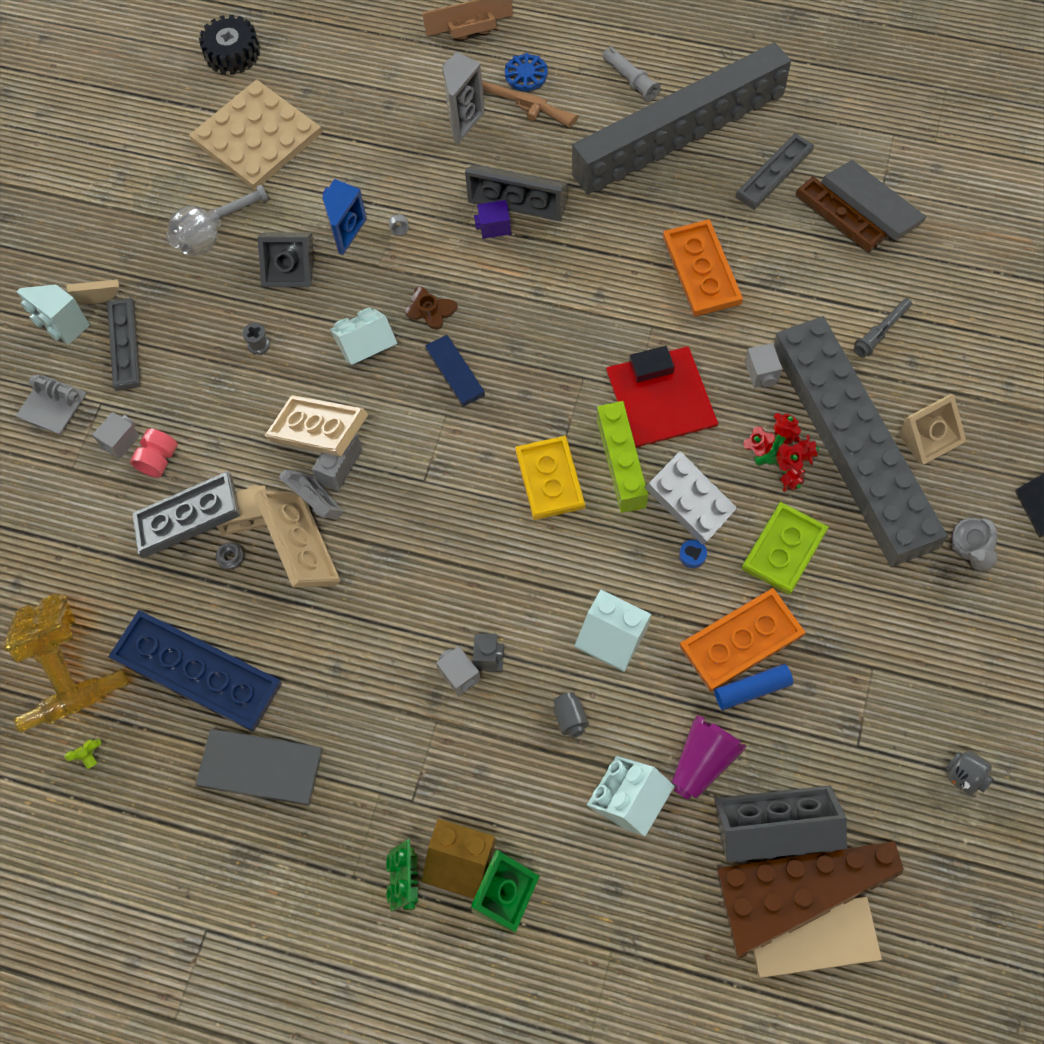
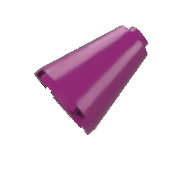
[672,715,747,800]

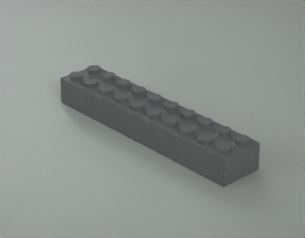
[572,42,791,195]
[774,316,948,567]

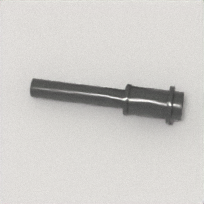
[854,298,912,358]

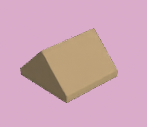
[898,394,967,465]

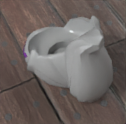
[951,518,998,571]

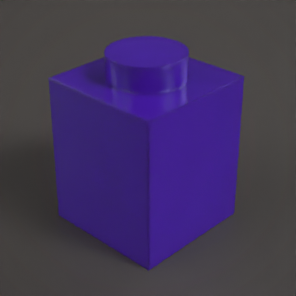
[474,200,511,239]

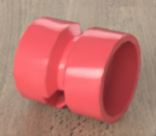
[130,429,178,478]

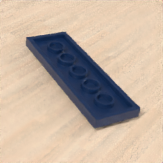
[108,610,282,732]

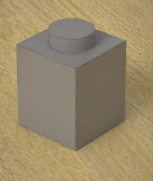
[745,343,782,388]
[92,412,140,459]
[436,646,481,697]

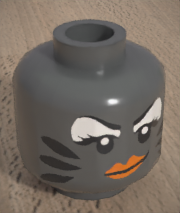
[946,750,994,795]

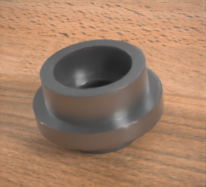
[216,543,244,570]

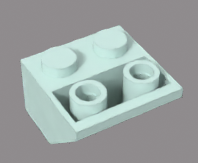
[17,285,90,345]
[330,308,397,365]
[587,756,674,837]

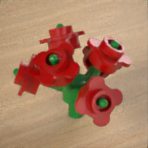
[743,413,819,492]

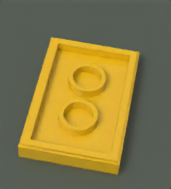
[515,435,585,520]

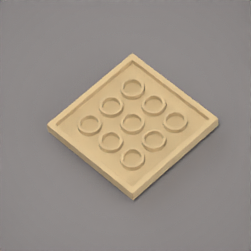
[189,79,322,190]

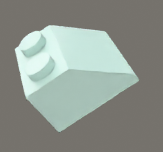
[575,590,651,672]

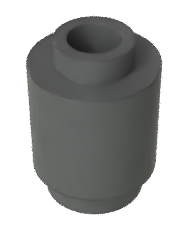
[553,692,589,738]

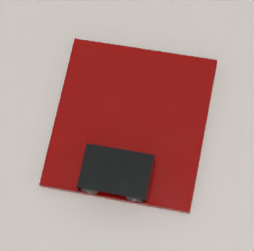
[606,345,718,448]

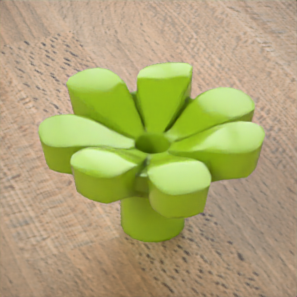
[64,738,102,769]

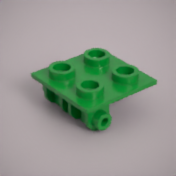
[386,839,418,912]

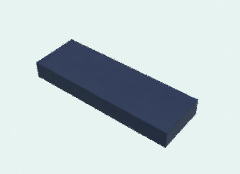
[425,335,485,407]

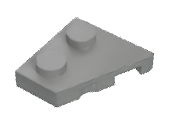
[279,469,344,519]

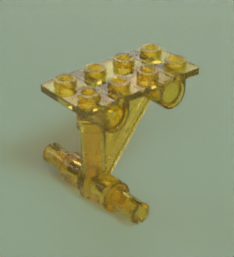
[3,594,129,733]

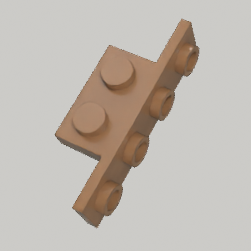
[422,0,513,39]

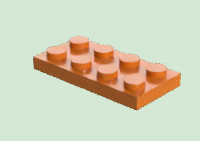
[662,219,743,317]
[679,588,806,692]

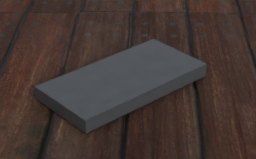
[821,160,927,240]
[132,471,240,558]
[195,729,323,806]

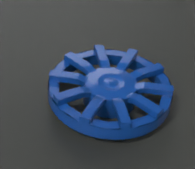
[505,53,548,91]

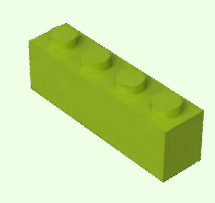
[597,401,648,513]

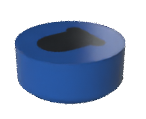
[679,540,707,569]

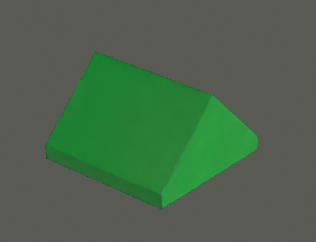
[470,850,540,933]

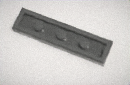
[735,133,814,210]
[107,298,141,391]

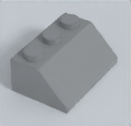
[443,51,485,144]

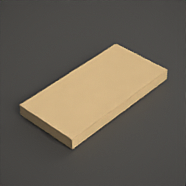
[265,395,368,457]
[255,490,341,587]
[753,897,882,979]

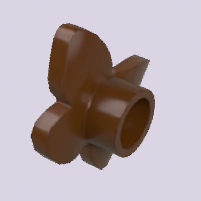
[405,286,458,330]

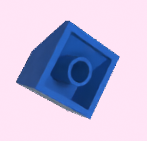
[322,179,367,255]

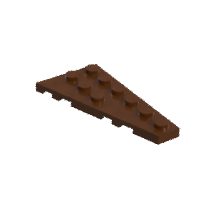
[717,841,904,960]

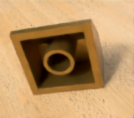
[421,819,496,899]

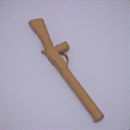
[482,80,579,128]

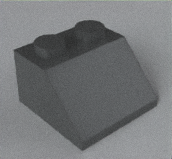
[257,232,314,287]

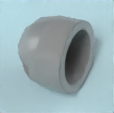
[389,214,409,236]

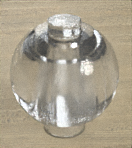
[166,206,222,256]

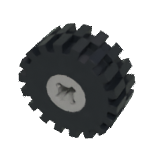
[199,15,260,75]

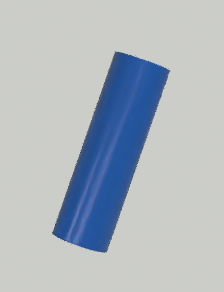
[714,664,794,711]

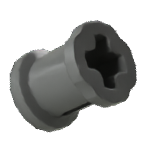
[242,322,270,355]

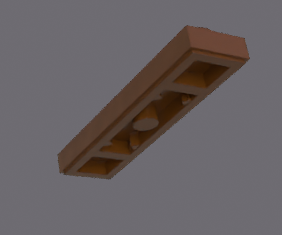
[795,176,887,253]

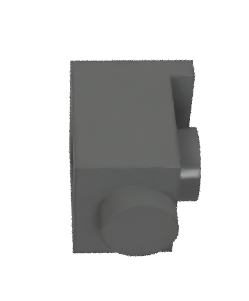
[473,633,504,672]

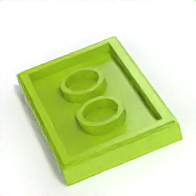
[741,502,829,595]

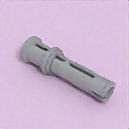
[602,46,661,101]

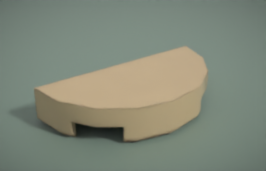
[66,279,119,304]

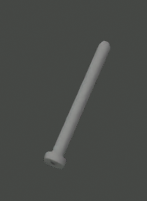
[167,185,269,239]

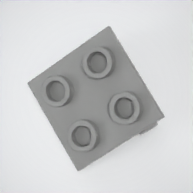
[16,375,87,435]

